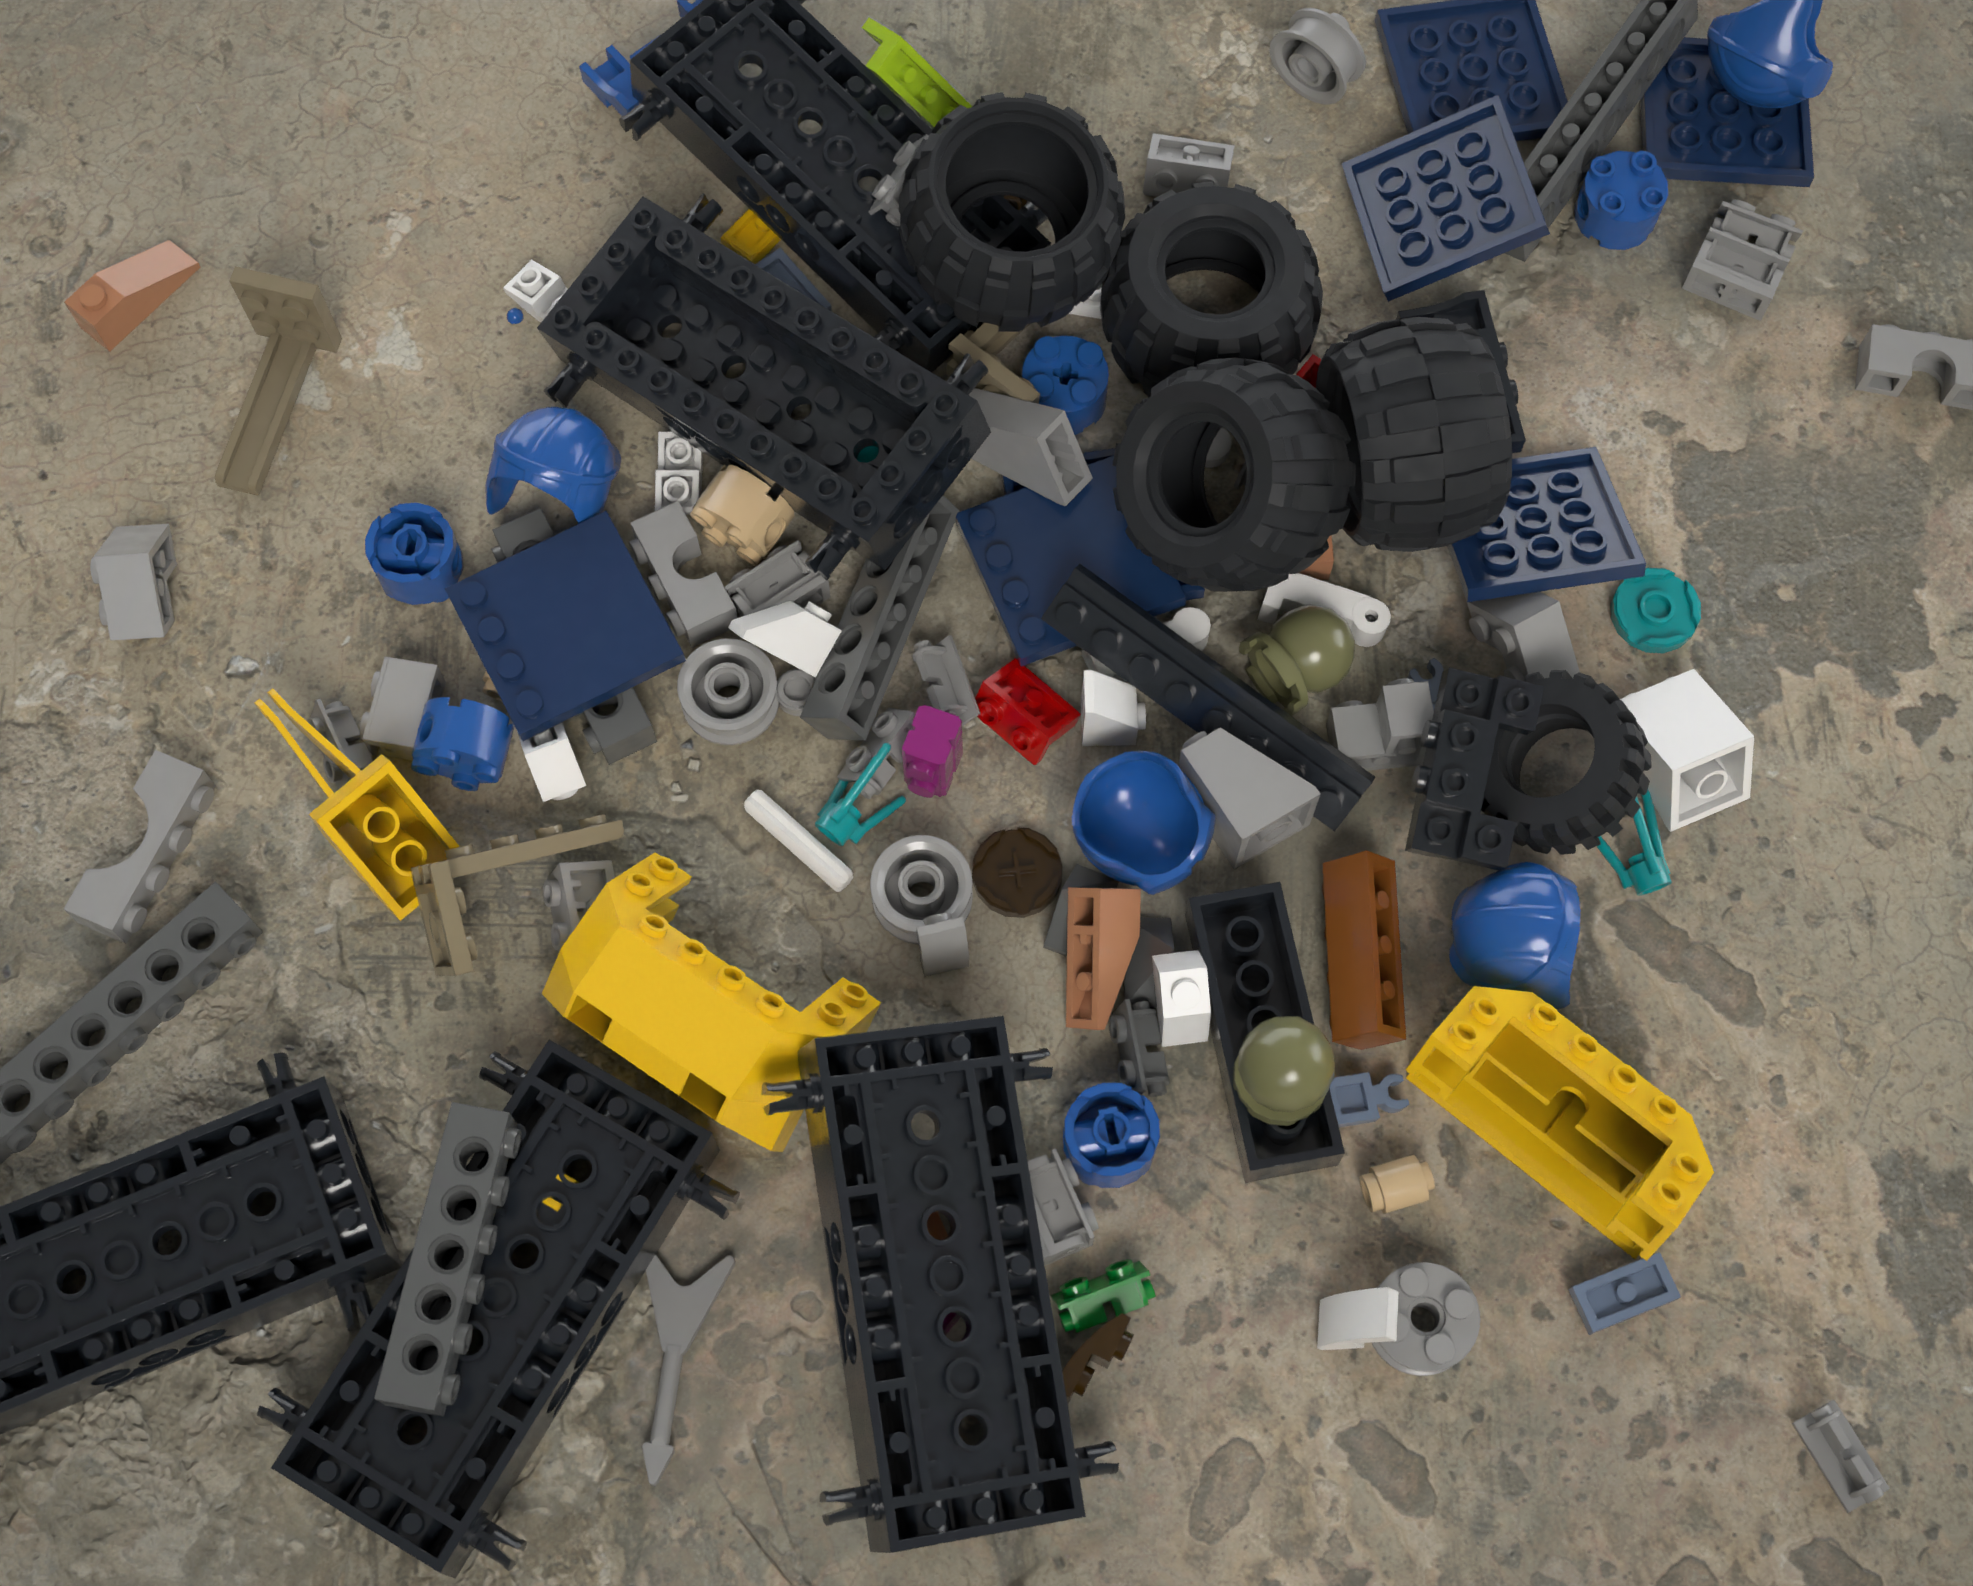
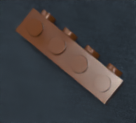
[1322,850,1407,1050]

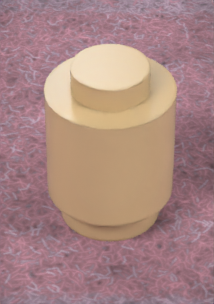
[1359,1155,1435,1214]

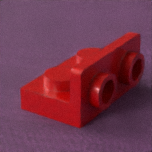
[975,658,1081,765]

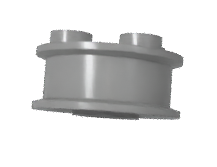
[1269,8,1366,105]
[677,639,779,745]
[870,835,973,944]
[1371,1262,1480,1376]

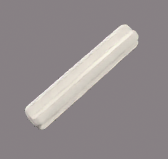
[744,789,853,892]

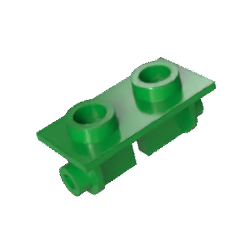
[1050,1259,1156,1333]

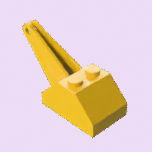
[254,688,460,921]

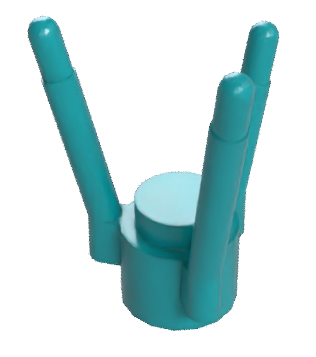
[815,743,906,846]
[1597,790,1672,896]

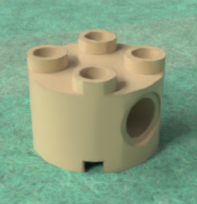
[690,464,795,566]

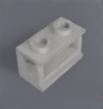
[1682,227,1790,321]
[725,540,831,618]
[360,657,446,760]
[1028,1149,1099,1266]

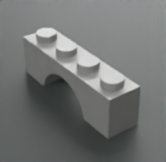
[63,750,216,944]

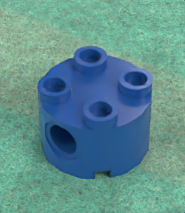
[1574,151,1668,250]
[365,502,463,605]
[411,697,514,791]
[1063,1083,1160,1188]

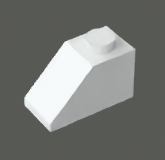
[728,601,842,677]
[1081,670,1146,746]
[516,722,586,802]
[1152,950,1211,1047]

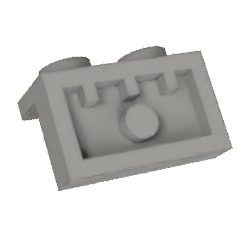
[1143,133,1235,197]
[543,860,615,951]

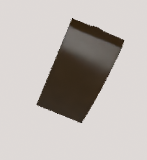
[1062,1313,1134,1404]

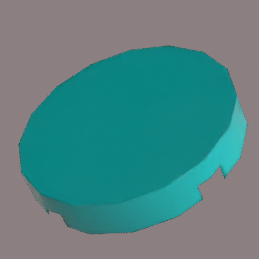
[1611,568,1701,654]

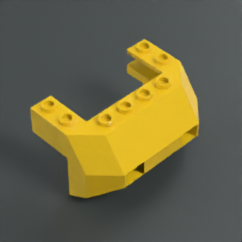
[542,852,881,1152]
[1405,986,1714,1261]

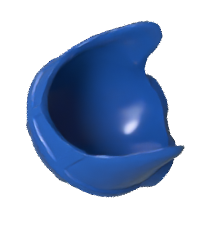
[1707,0,1833,108]
[485,407,621,524]
[1071,750,1216,895]
[1449,862,1581,1009]

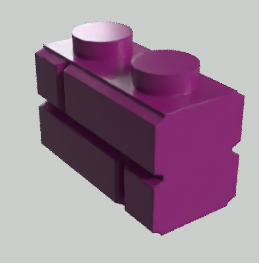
[902,705,963,798]

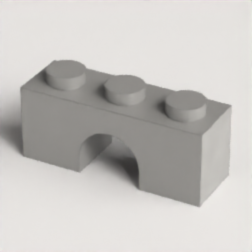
[1855,324,1973,410]
[629,501,738,648]

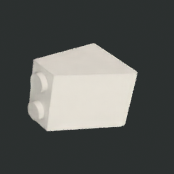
[1620,669,1754,832]

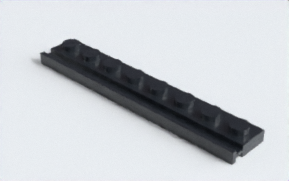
[1041,564,1375,832]

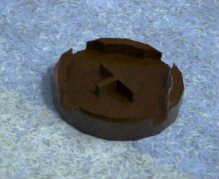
[972,827,1063,918]

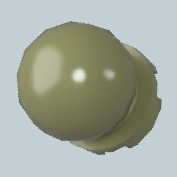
[1239,605,1355,716]
[1233,1017,1335,1126]

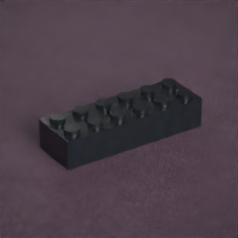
[1185,882,1345,1183]

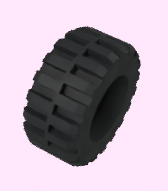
[1481,670,1652,855]

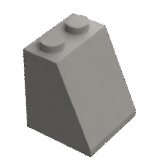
[1178,728,1320,870]

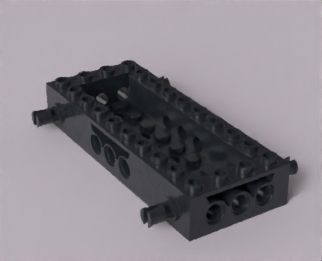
[619,0,1051,372]
[537,193,991,580]
[761,1016,1119,1553]
[257,1039,740,1579]
[0,1053,402,1435]

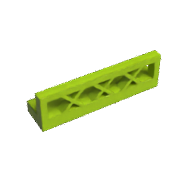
[861,17,973,129]

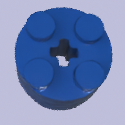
[1022,335,1109,435]

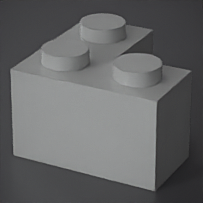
[90,524,177,640]
[1467,592,1580,682]
[1326,678,1434,771]

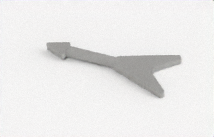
[642,1254,735,1487]

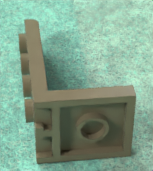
[215,266,342,496]
[946,323,1040,404]
[410,814,624,976]

